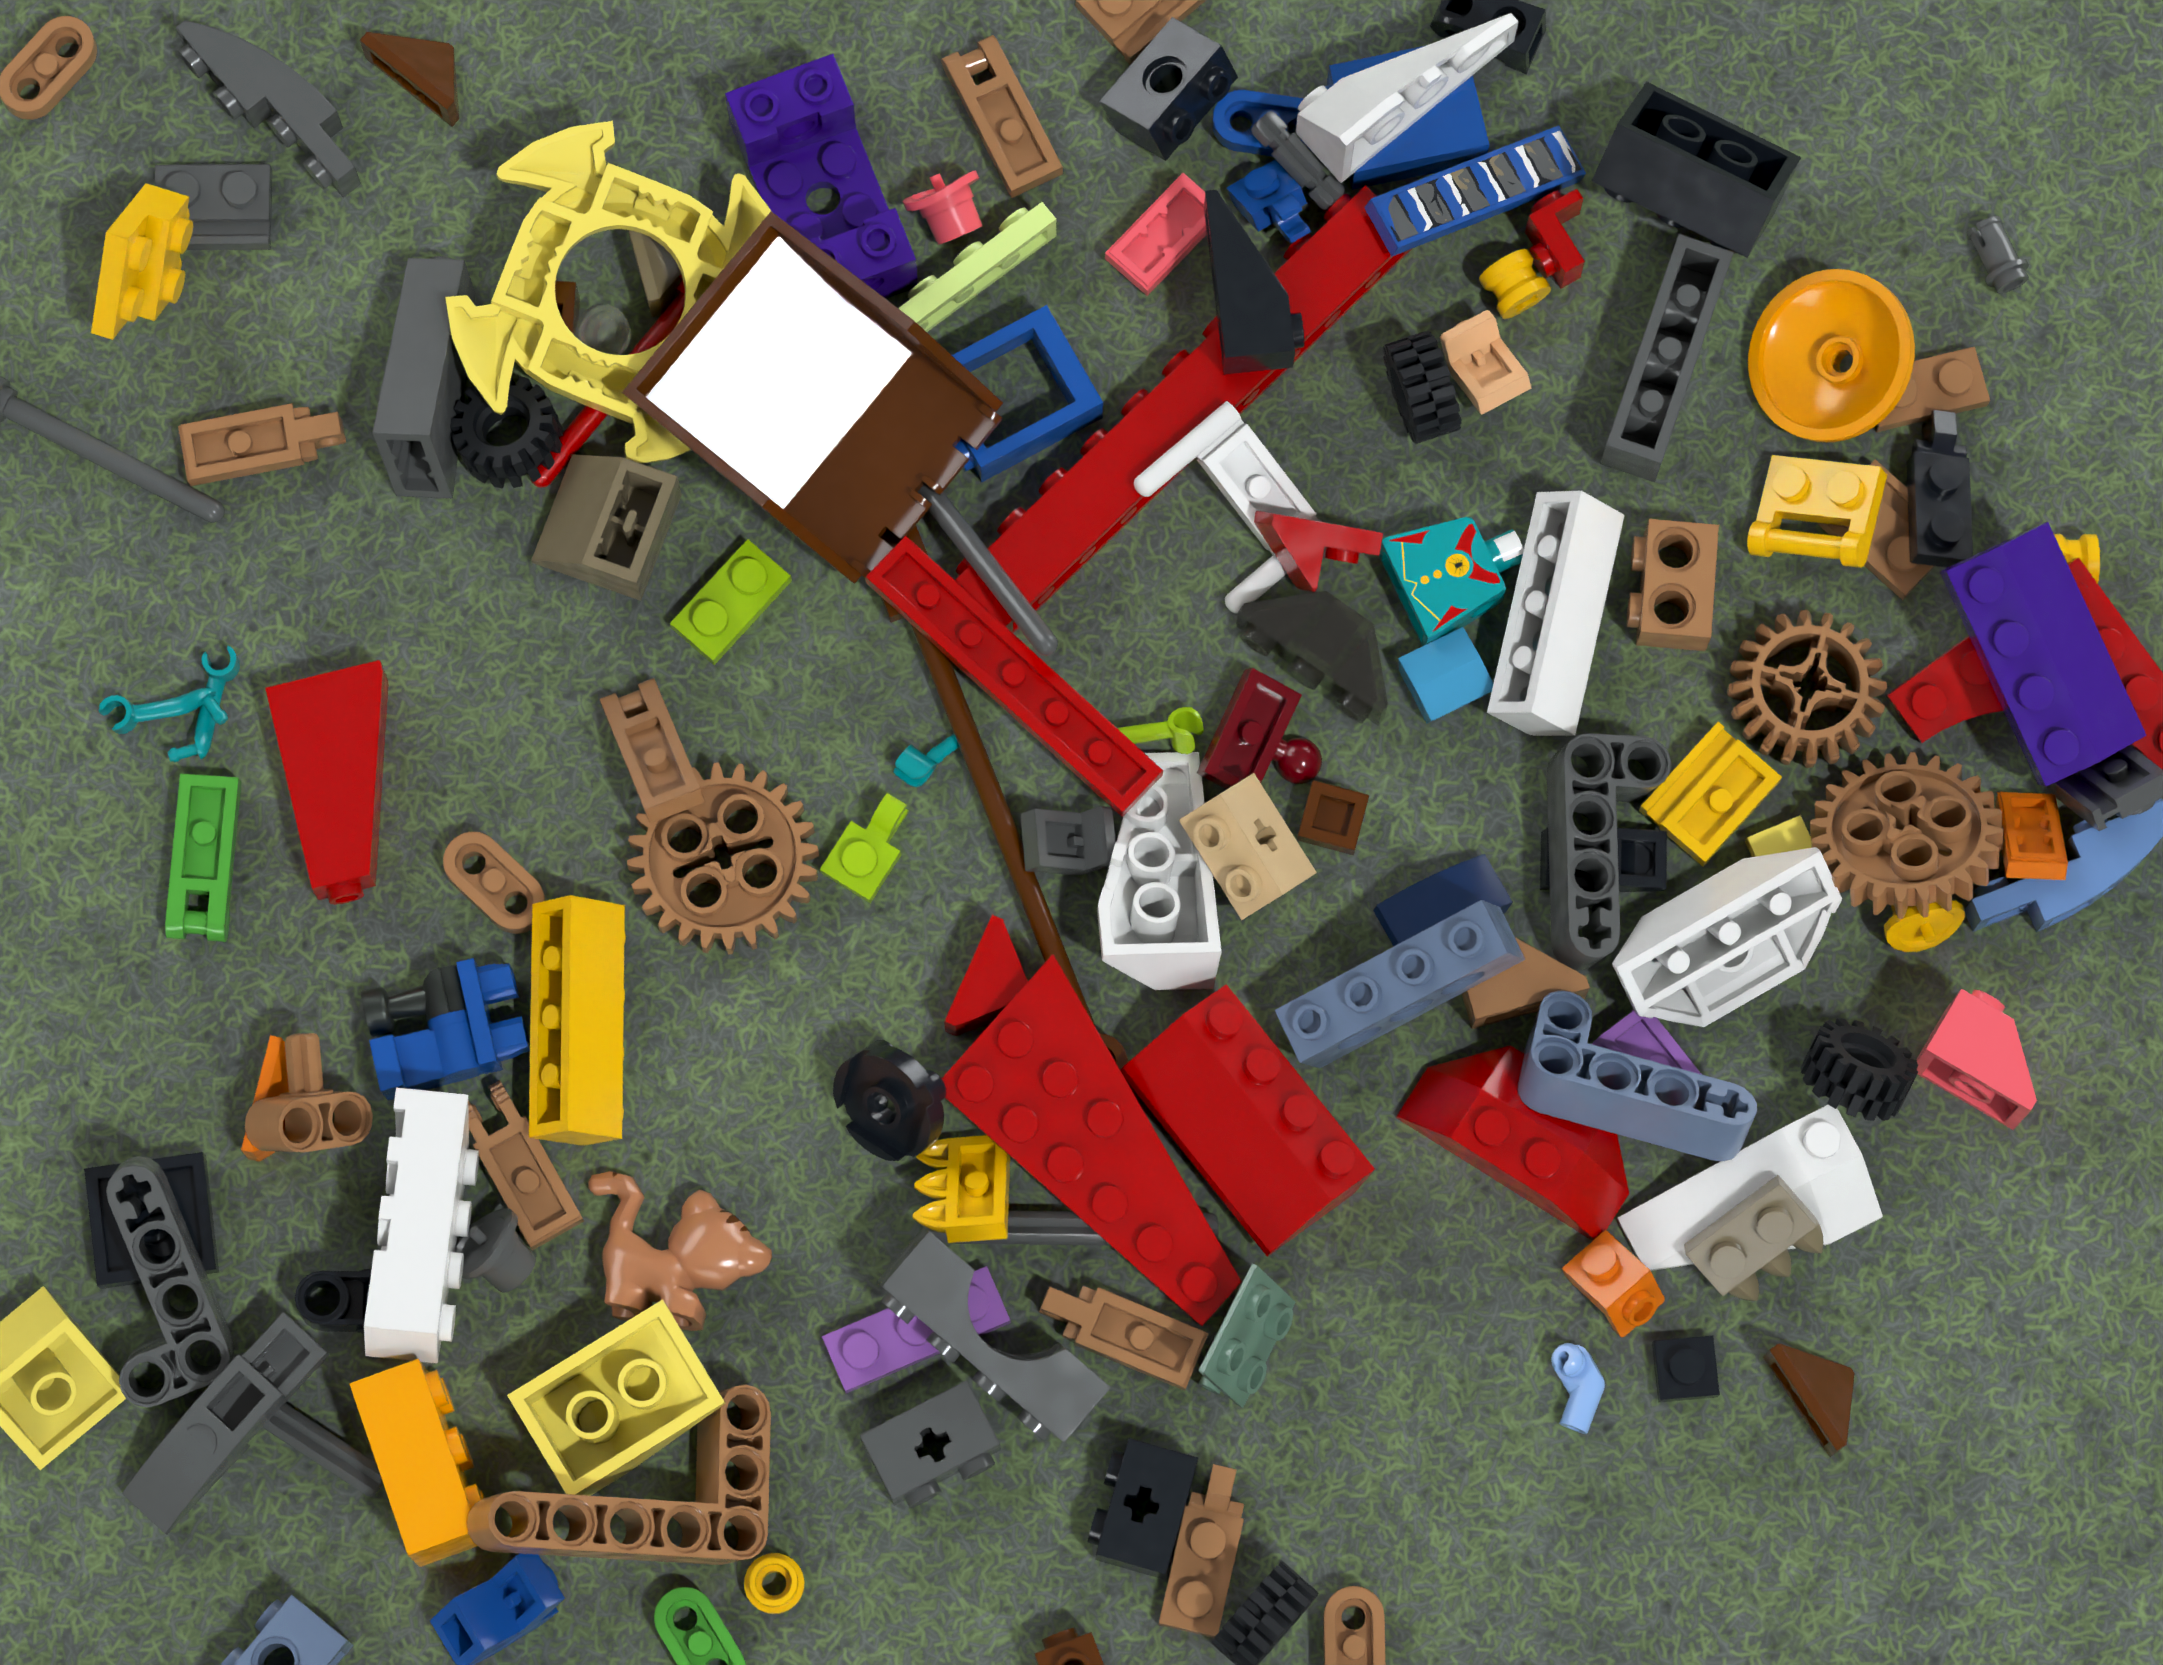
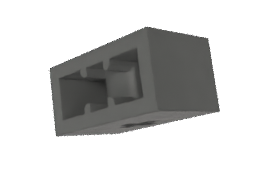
[860,1380,1001,1508]

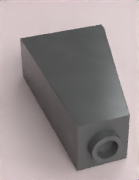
[372,256,475,499]

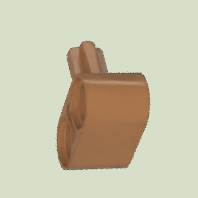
[245,1033,373,1152]

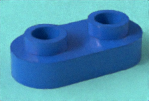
[1212,90,1315,157]

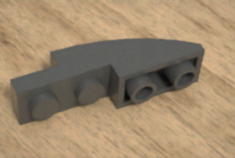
[176,20,361,198]
[122,1312,330,1535]

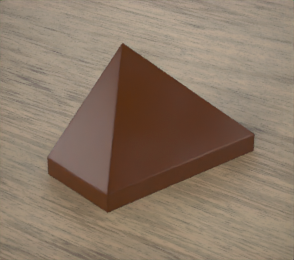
[360,32,459,127]
[1763,1343,1855,1457]

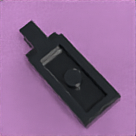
[1906,410,1973,568]

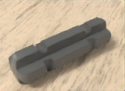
[1251,111,1345,210]

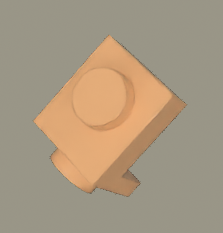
[1440,310,1532,415]

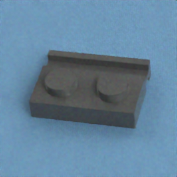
[155,164,273,250]
[2046,745,2163,831]

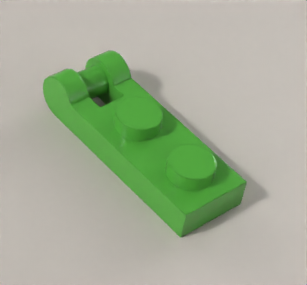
[165,774,242,942]

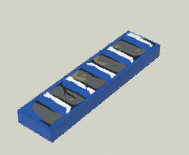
[1364,125,1586,257]

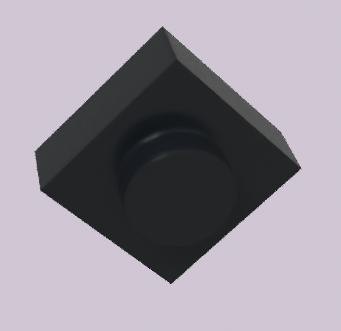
[1652,1335,1720,1403]

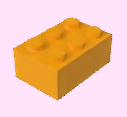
[349,1358,485,1567]

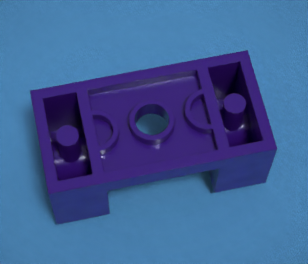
[725,53,918,299]

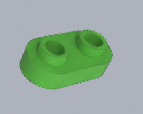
[654,1587,746,1665]

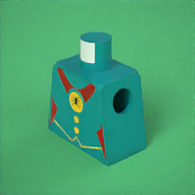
[1379,517,1524,646]

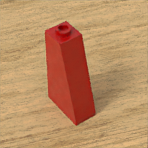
[265,660,389,905]

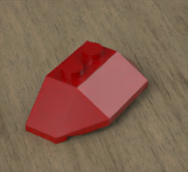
[1396,1045,1629,1241]

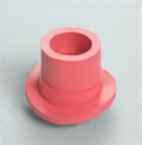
[902,170,983,245]

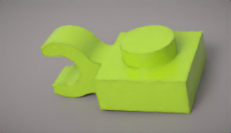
[820,793,909,903]

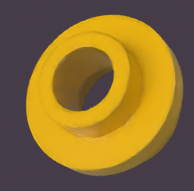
[744,1553,805,1614]

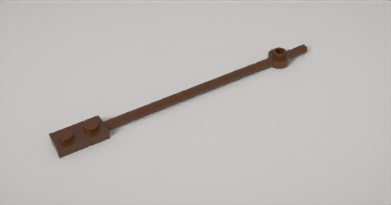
[880,525,1128,1070]

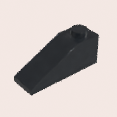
[1204,190,1304,375]

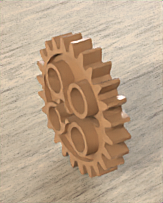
[1810,752,2003,919]
[627,762,819,955]

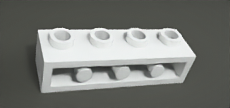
[1487,491,1624,736]

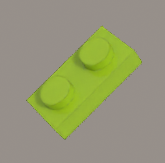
[670,539,792,665]

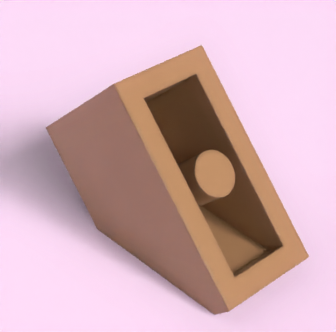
[1462,937,1590,1029]

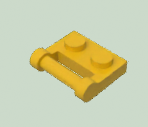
[1747,455,1887,568]

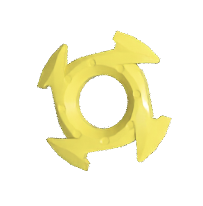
[445,121,771,464]

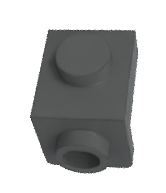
[1021,806,1117,875]

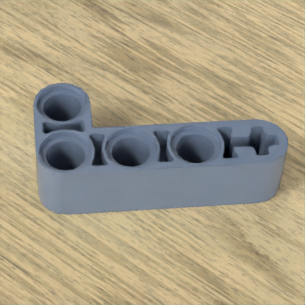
[1518,991,1757,1162]

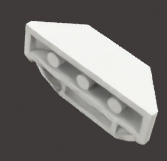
[1612,847,1842,1027]

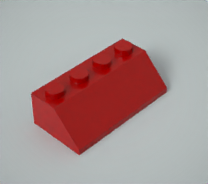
[1120,984,1375,1257]

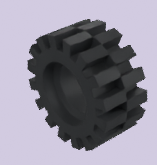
[1382,330,1462,444]
[450,376,563,488]
[1801,1018,1918,1121]
[1211,1561,1319,1665]

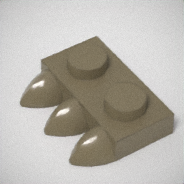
[1684,1175,1824,1301]

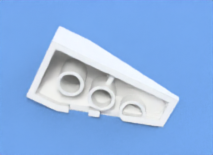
[1617,1105,1883,1271]

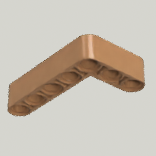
[467,1385,771,1565]

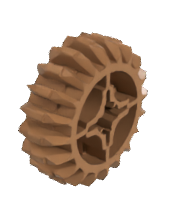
[1727,609,1887,768]

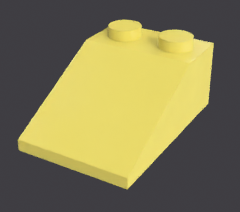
[507,1299,726,1496]

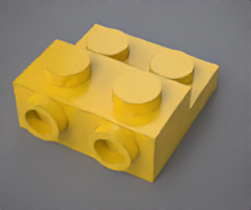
[91,183,193,340]

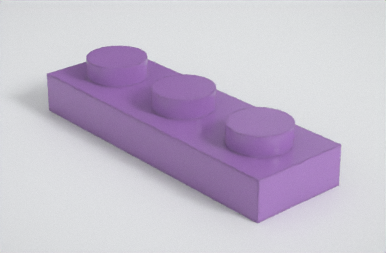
[822,1266,1011,1393]

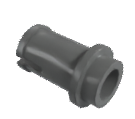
[1966,216,2029,294]

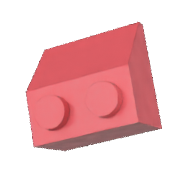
[1916,989,2037,1130]

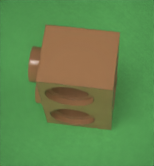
[1627,519,1719,651]

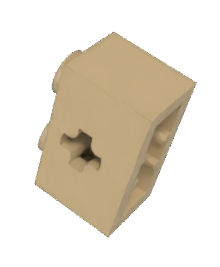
[1179,773,1317,920]

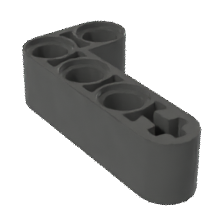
[1547,733,1671,971]
[106,1156,235,1407]

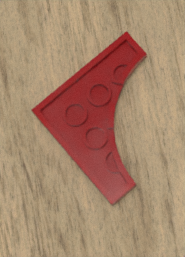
[1886,557,2163,769]

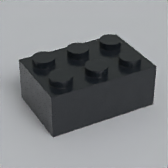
[1592,82,1801,258]

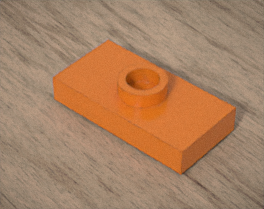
[1995,792,2068,880]

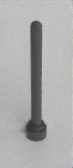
[0,376,225,523]
[918,484,1058,655]

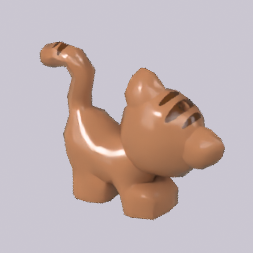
[588,1171,772,1331]

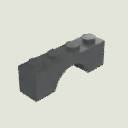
[877,1227,1111,1442]

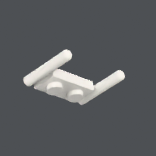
[1134,401,1322,614]

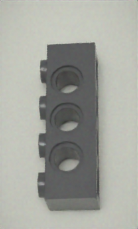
[1600,234,1734,482]

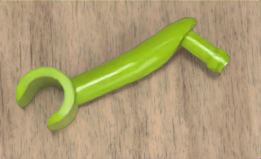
[1117,707,1204,754]

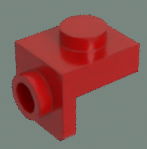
[1525,189,1585,289]

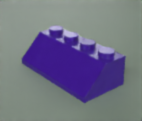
[1939,522,2146,786]

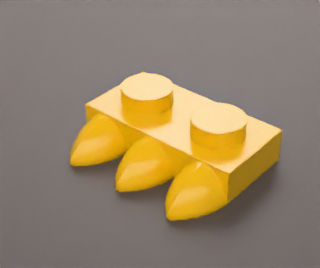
[913,1135,1010,1243]

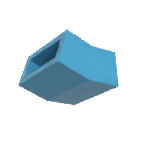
[1398,627,1493,724]

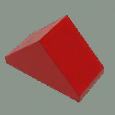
[944,915,1028,1036]

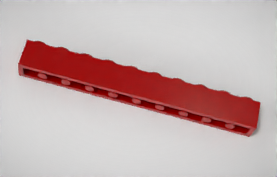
[955,185,1412,633]

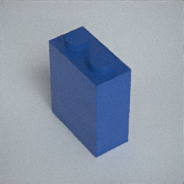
[1325,45,1490,190]

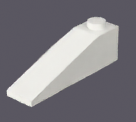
[1296,13,1518,183]
[1097,752,1222,990]

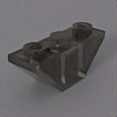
[1236,591,1388,726]

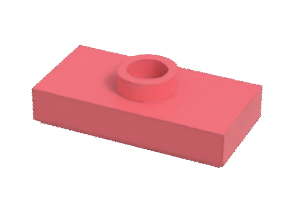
[1105,173,1207,296]

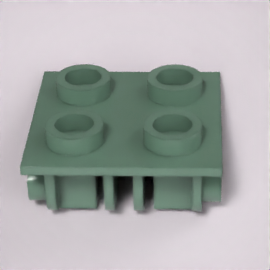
[1198,1263,1296,1408]

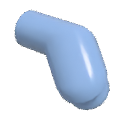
[1551,1343,1605,1434]

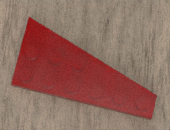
[941,954,1242,1327]

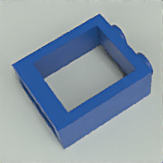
[952,305,1103,482]

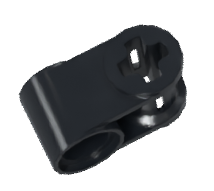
[295,1269,372,1334]

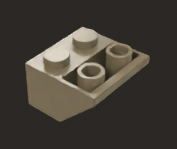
[531,454,682,601]

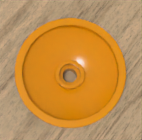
[1748,269,1915,443]

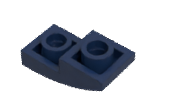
[1373,854,1513,946]

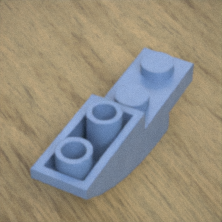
[1964,798,2163,932]

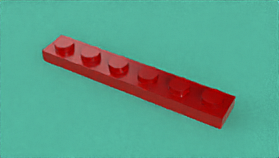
[865,536,1163,817]

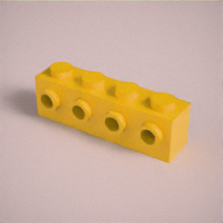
[529,895,626,1145]

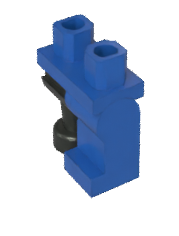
[361,958,530,1101]

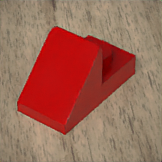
[1254,511,1383,592]

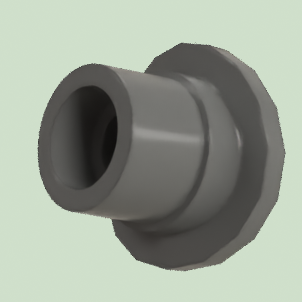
[455,1208,536,1293]

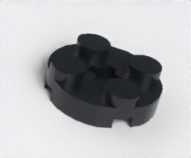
[833,1040,946,1161]

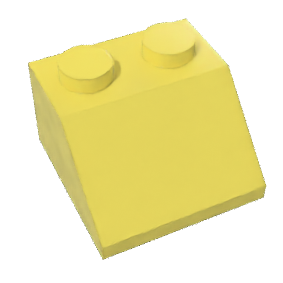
[0,1286,126,1470]

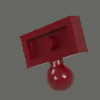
[1197,668,1322,790]

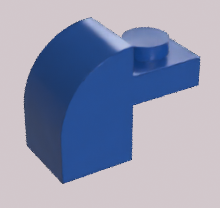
[430,1554,565,1665]

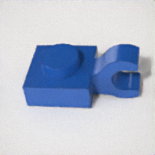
[1226,160,1311,243]

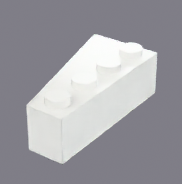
[364,1087,479,1363]

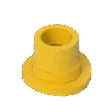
[1884,900,1965,952]

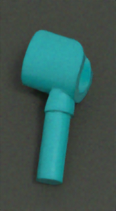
[894,734,959,787]

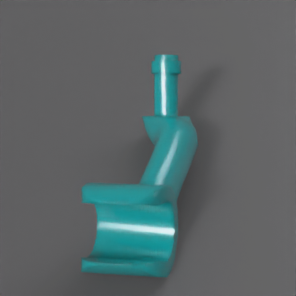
[168,645,240,763]
[99,687,229,734]

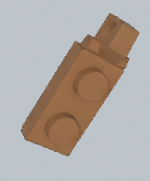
[178,403,346,486]
[1039,1286,1209,1391]
[1158,1464,1244,1638]

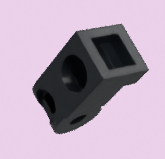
[1430,0,1546,74]

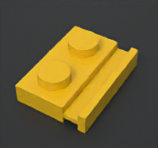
[1639,722,1782,867]

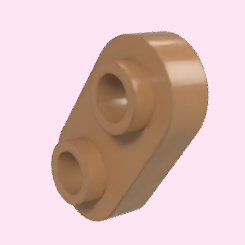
[0,16,97,120]
[443,832,546,934]
[1323,1586,1386,1665]

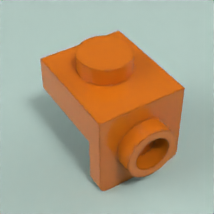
[1562,1230,1665,1337]

